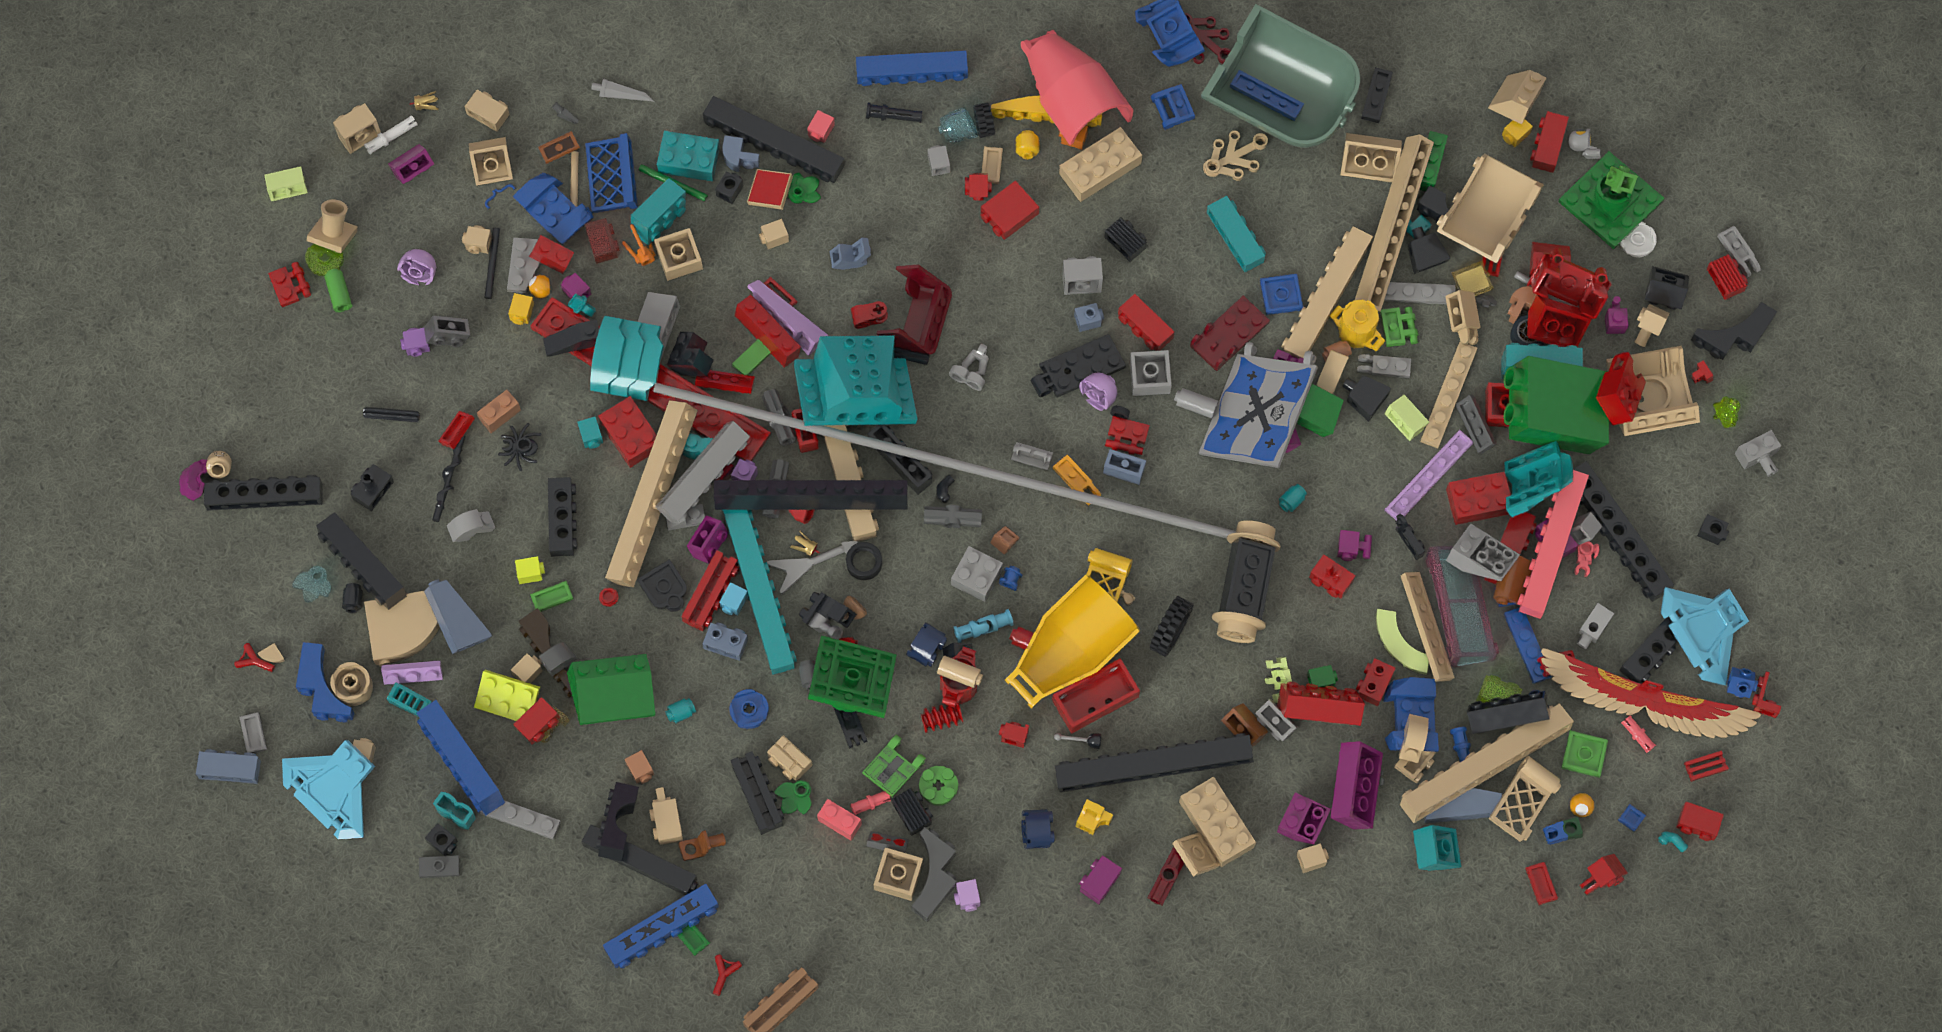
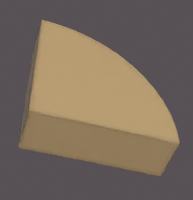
[258,643,285,663]

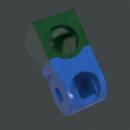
[1543,817,1583,845]

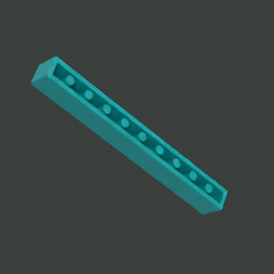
[723,510,797,675]

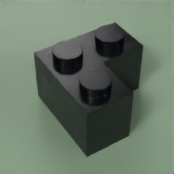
[667,331,714,376]

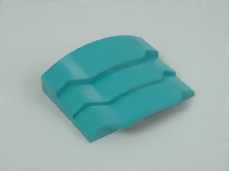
[590,316,664,401]
[1504,441,1573,517]

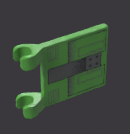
[862,735,926,797]

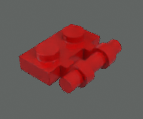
[268,262,311,308]
[1105,416,1150,455]

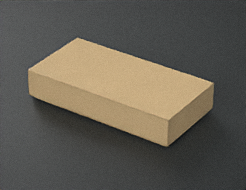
[982,146,1003,184]

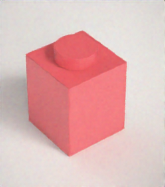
[807,110,835,143]

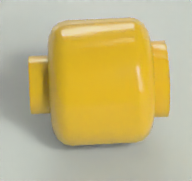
[1015,130,1040,159]

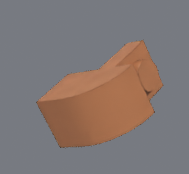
[1507,286,1536,324]

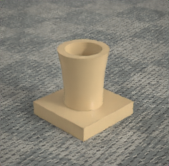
[307,199,358,253]

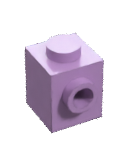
[954,879,980,912]

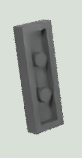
[1455,395,1497,454]

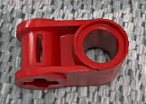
[851,301,888,329]

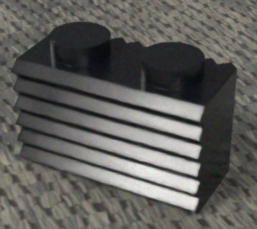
[1104,217,1147,262]
[891,788,933,836]

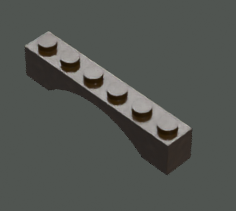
[519,608,575,706]

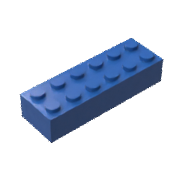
[417,700,505,816]

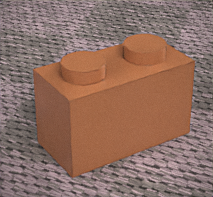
[477,390,521,433]

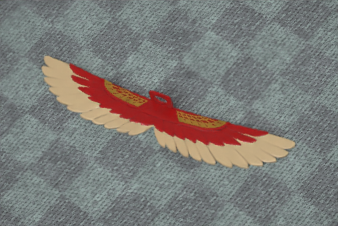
[1541,648,1761,738]

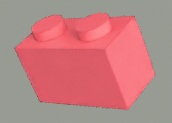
[817,799,862,840]

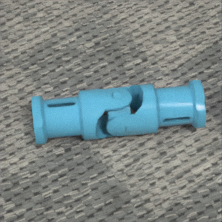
[953,609,1014,643]

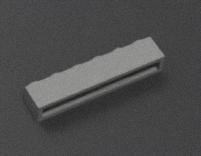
[655,421,750,523]

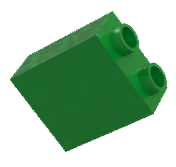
[1504,356,1609,454]

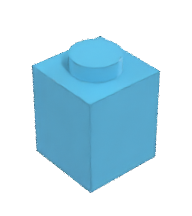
[719,582,748,616]

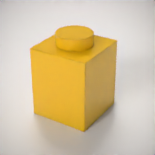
[1502,120,1533,147]
[508,293,534,325]

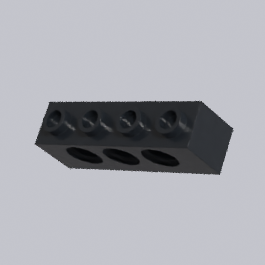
[548,477,577,557]
[1619,616,1679,683]

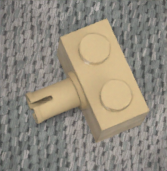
[1635,304,1670,347]

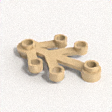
[1203,131,1268,181]

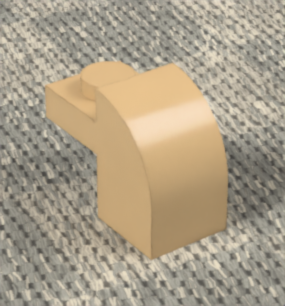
[1399,714,1428,763]

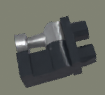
[799,592,857,640]

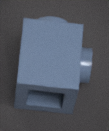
[1074,303,1104,332]

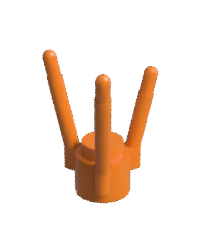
[622,224,656,266]

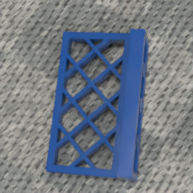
[585,133,638,213]

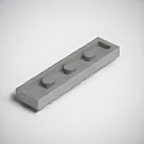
[1384,282,1455,304]
[480,801,561,840]

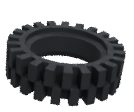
[1149,596,1194,657]

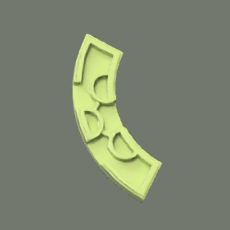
[1376,609,1429,675]

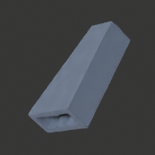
[424,579,492,654]
[1424,788,1504,823]

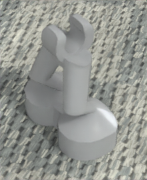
[949,344,989,391]

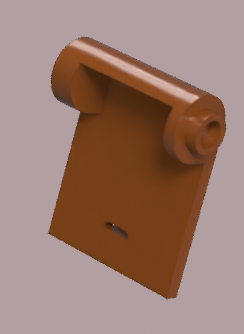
[1493,556,1532,606]

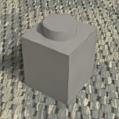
[927,145,950,176]
[1570,512,1602,545]

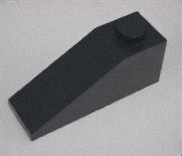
[543,319,599,357]

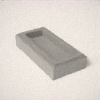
[240,712,267,753]

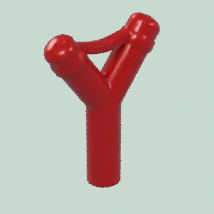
[234,643,275,672]
[713,954,742,996]

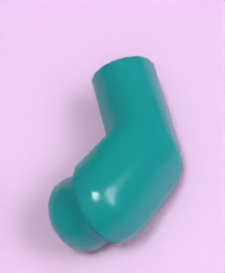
[1658,831,1688,852]

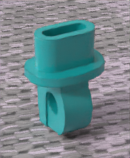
[568,294,596,317]

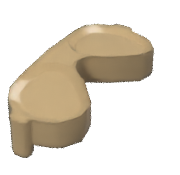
[1110,589,1135,605]

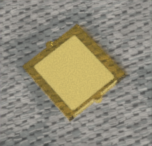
[1452,261,1493,296]

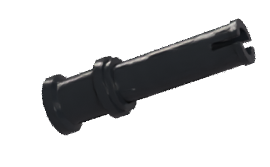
[866,102,923,123]

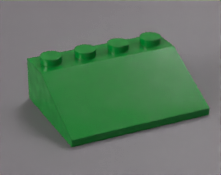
[567,654,655,725]

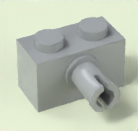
[1735,430,1781,477]

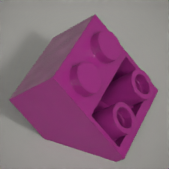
[1277,792,1331,844]

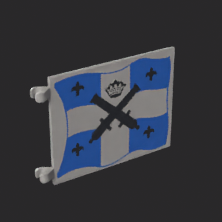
[1199,342,1318,468]

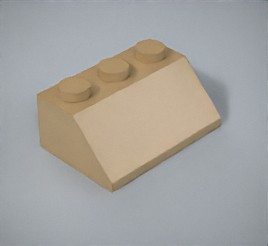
[1488,70,1546,124]
[1340,133,1402,182]

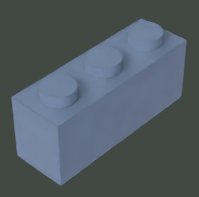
[196,749,261,784]

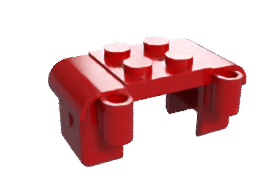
[1526,248,1611,319]

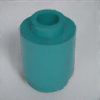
[1279,484,1307,512]
[665,698,696,724]

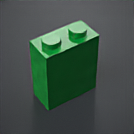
[1297,384,1344,437]

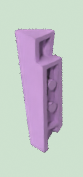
[747,280,828,356]

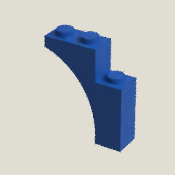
[296,642,354,722]

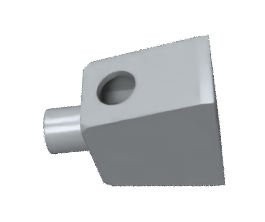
[1577,603,1614,649]

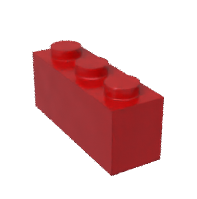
[1530,111,1569,173]
[1118,294,1174,351]

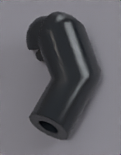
[936,474,955,503]

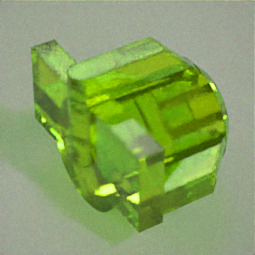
[1713,396,1741,428]

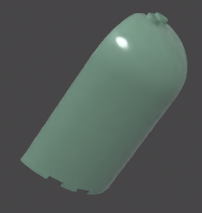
[1201,4,1360,148]

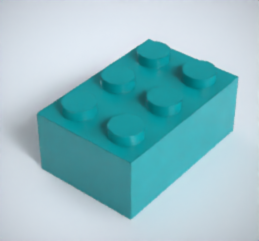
[657,131,720,182]
[631,178,686,245]

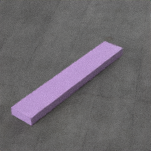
[1384,430,1473,520]

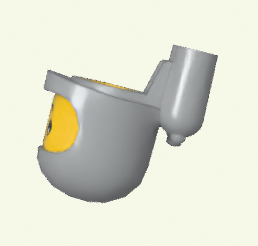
[1568,129,1601,159]

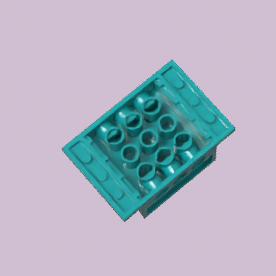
[794,336,918,426]

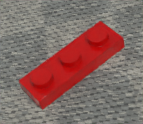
[695,370,755,394]

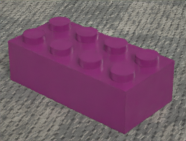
[1331,741,1383,829]

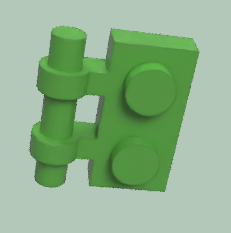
[1380,307,1419,347]

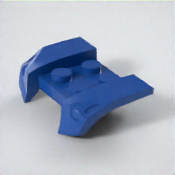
[1135,0,1205,67]
[513,173,594,245]
[1383,677,1439,752]

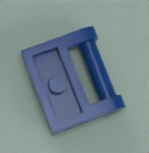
[1151,84,1195,130]

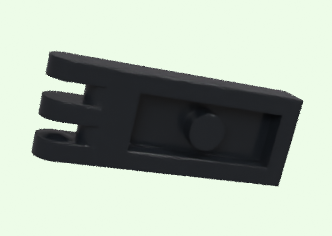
[833,707,868,749]

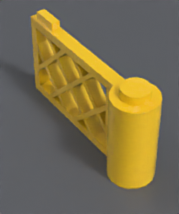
[1086,548,1133,603]

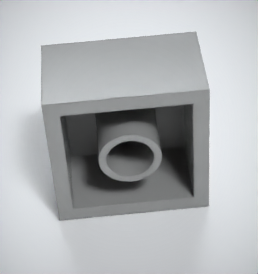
[1062,256,1103,295]
[1130,350,1172,396]
[951,546,1003,602]

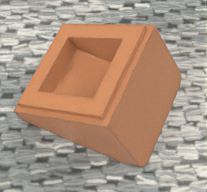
[990,526,1019,554]

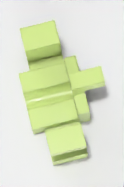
[1265,657,1292,703]

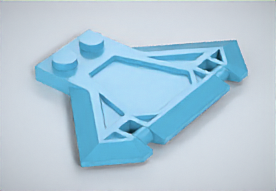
[1661,587,1749,685]
[282,740,375,839]

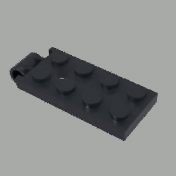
[1030,334,1126,398]

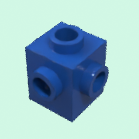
[1727,667,1758,698]

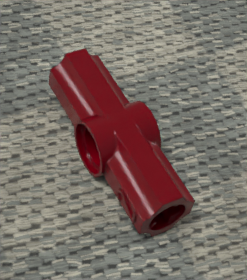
[1147,846,1184,906]

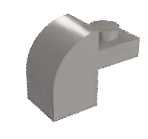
[446,509,495,542]

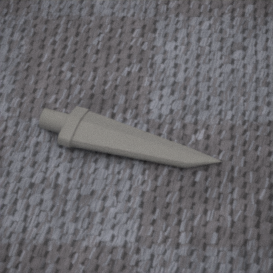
[591,79,655,102]

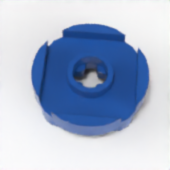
[729,689,769,729]

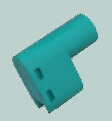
[1406,215,1432,239]

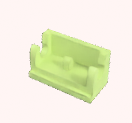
[264,166,308,201]
[1385,395,1429,441]

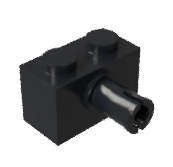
[351,464,394,512]

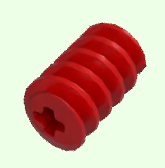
[921,703,963,733]

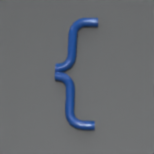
[485,184,515,209]

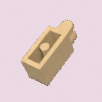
[1445,290,1481,345]

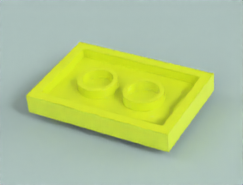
[474,670,540,721]

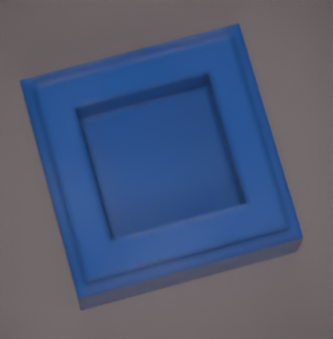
[1618,804,1646,832]

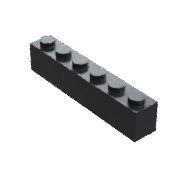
[316,512,407,610]

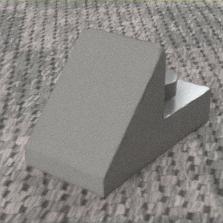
[666,504,705,531]

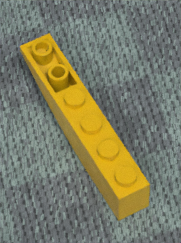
[991,95,1102,127]

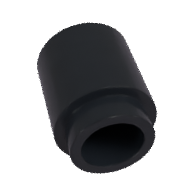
[342,583,363,613]

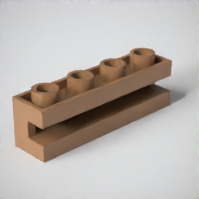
[743,967,819,1032]

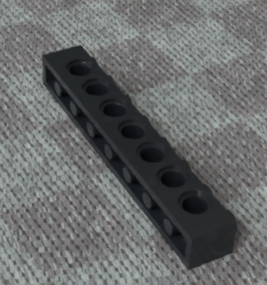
[1573,461,1674,602]

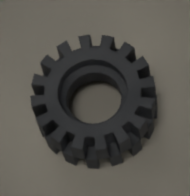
[973,102,995,138]

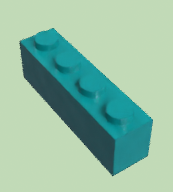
[1207,196,1266,273]

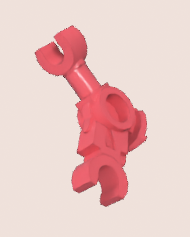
[1573,538,1599,577]

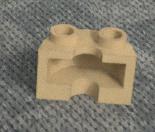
[1394,751,1436,783]

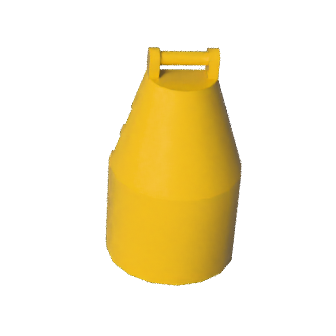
[1005,575,1140,708]

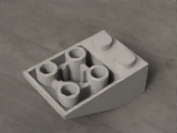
[1446,524,1520,581]

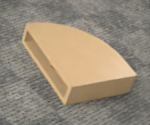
[364,591,440,667]

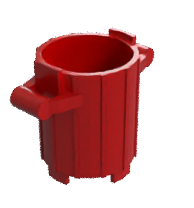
[940,646,977,708]

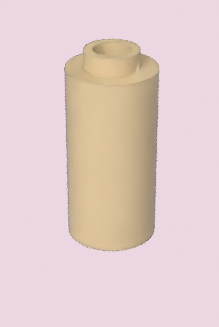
[937,656,983,688]

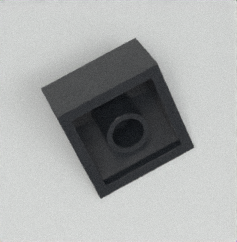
[1645,266,1689,310]

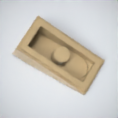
[1316,350,1349,394]

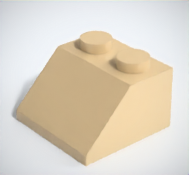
[469,137,513,186]

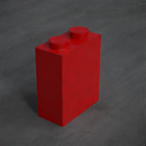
[980,180,1039,240]

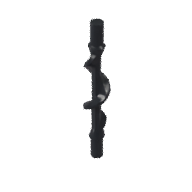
[432,435,466,522]

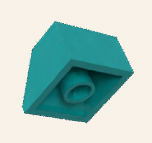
[1413,825,1461,871]

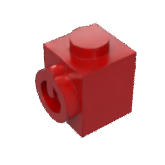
[965,173,992,201]

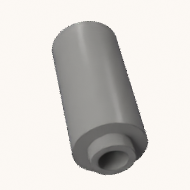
[1174,388,1218,418]

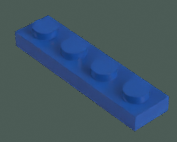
[1230,70,1304,121]
[1504,607,1552,684]

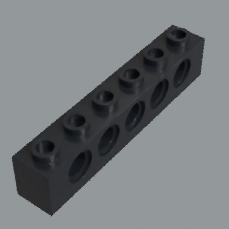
[204,475,323,511]

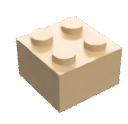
[333,103,381,154]
[654,228,703,281]
[874,848,923,901]

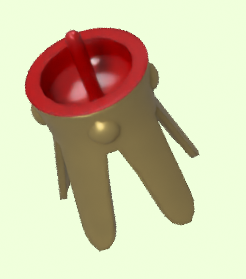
[410,91,439,110]
[790,531,820,556]

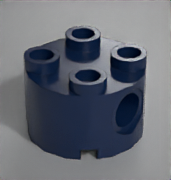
[906,622,947,667]
[1021,809,1055,849]

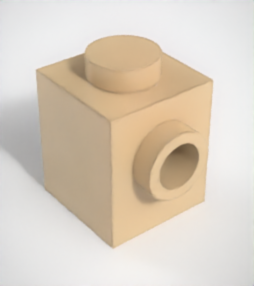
[462,225,492,254]

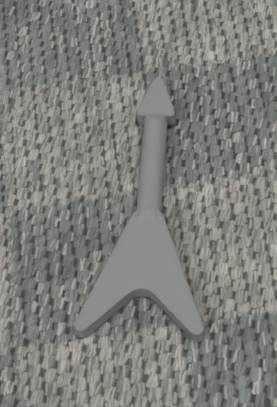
[767,541,858,595]

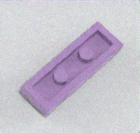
[381,661,443,685]

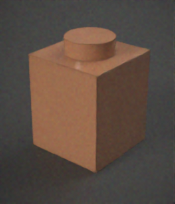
[624,750,654,784]

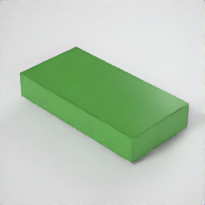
[732,339,771,375]
[530,581,573,612]

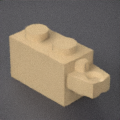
[649,787,683,845]

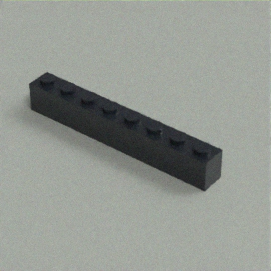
[703,96,845,183]

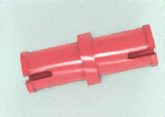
[1621,715,1656,753]
[850,791,891,816]

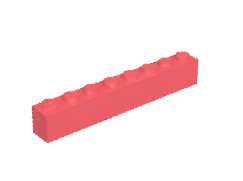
[1517,470,1589,619]

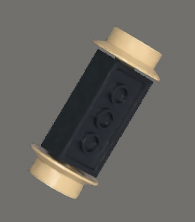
[1212,521,1281,643]

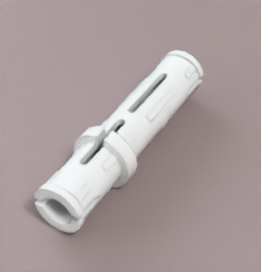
[364,115,417,155]

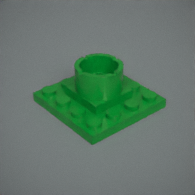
[1558,151,1665,249]
[808,635,897,718]

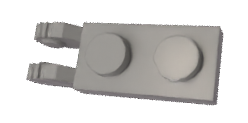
[1717,226,1761,278]
[1357,354,1411,378]

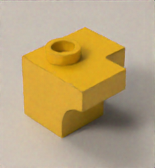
[1076,799,1113,835]

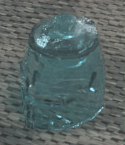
[938,107,978,142]

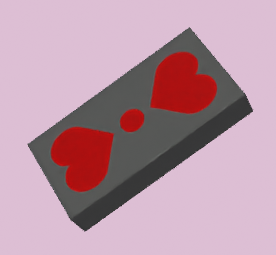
[866,831,909,853]

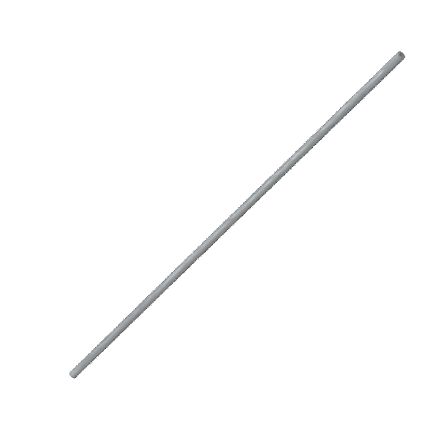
[653,383,1236,539]

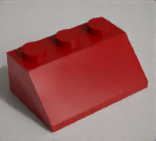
[1527,295,1592,347]

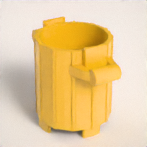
[1329,299,1385,351]

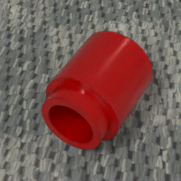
[1009,626,1034,650]

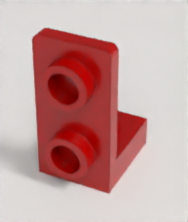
[1752,671,1781,718]

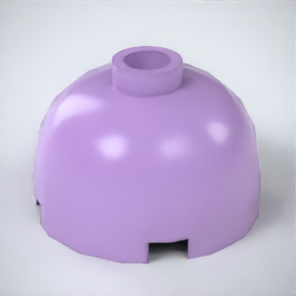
[397,249,437,285]
[1079,372,1117,411]

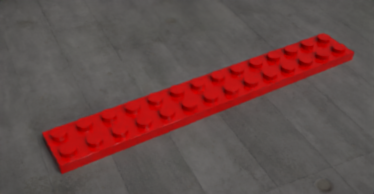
[530,297,771,461]

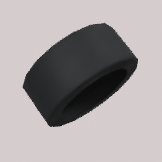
[846,542,883,581]

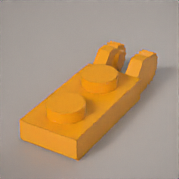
[1053,455,1101,505]

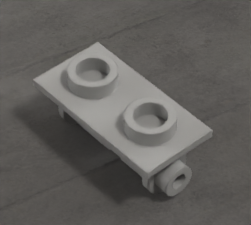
[1011,442,1053,470]

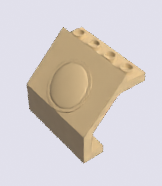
[1606,346,1700,436]

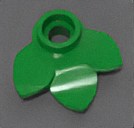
[788,173,821,204]
[774,780,811,815]

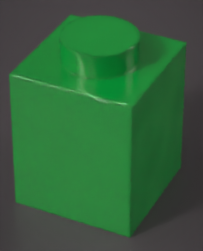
[1307,665,1338,688]

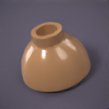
[843,596,867,620]

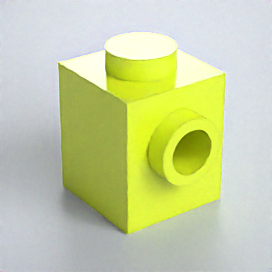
[515,556,545,584]

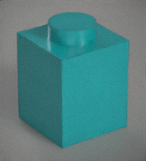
[577,416,603,449]

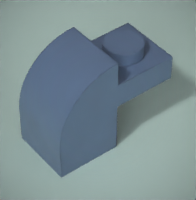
[723,136,760,172]
[829,238,871,270]

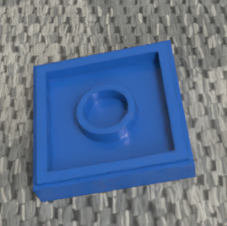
[1260,274,1303,315]

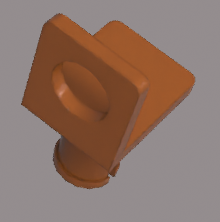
[679,830,726,861]

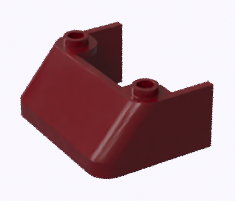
[876,264,952,354]

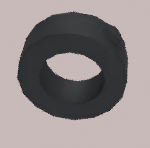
[1110,405,1130,419]

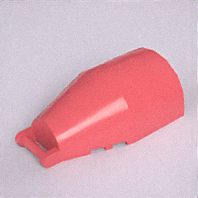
[1021,30,1133,145]

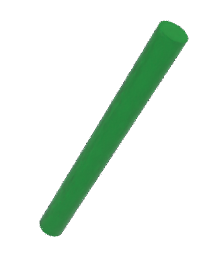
[639,164,708,202]

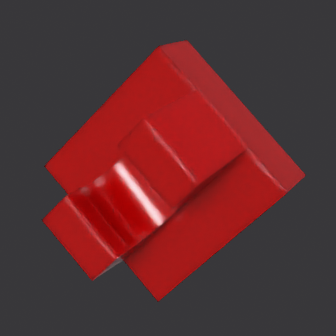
[1691,360,1714,384]

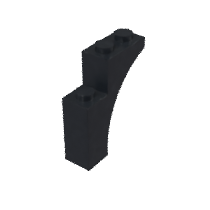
[1691,302,1777,360]

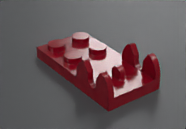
[1190,295,1270,371]

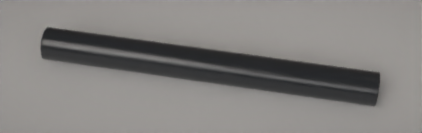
[484,227,500,299]

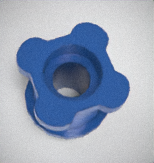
[999,566,1023,591]

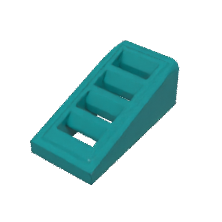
[387,682,432,716]

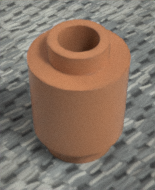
[1322,341,1352,362]

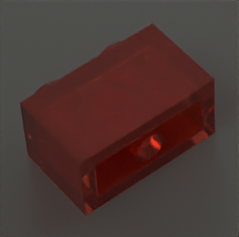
[585,218,620,264]

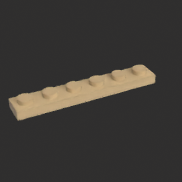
[1420,341,1477,448]
[1401,572,1454,682]

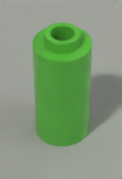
[324,269,352,312]

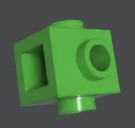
[1605,165,1638,194]

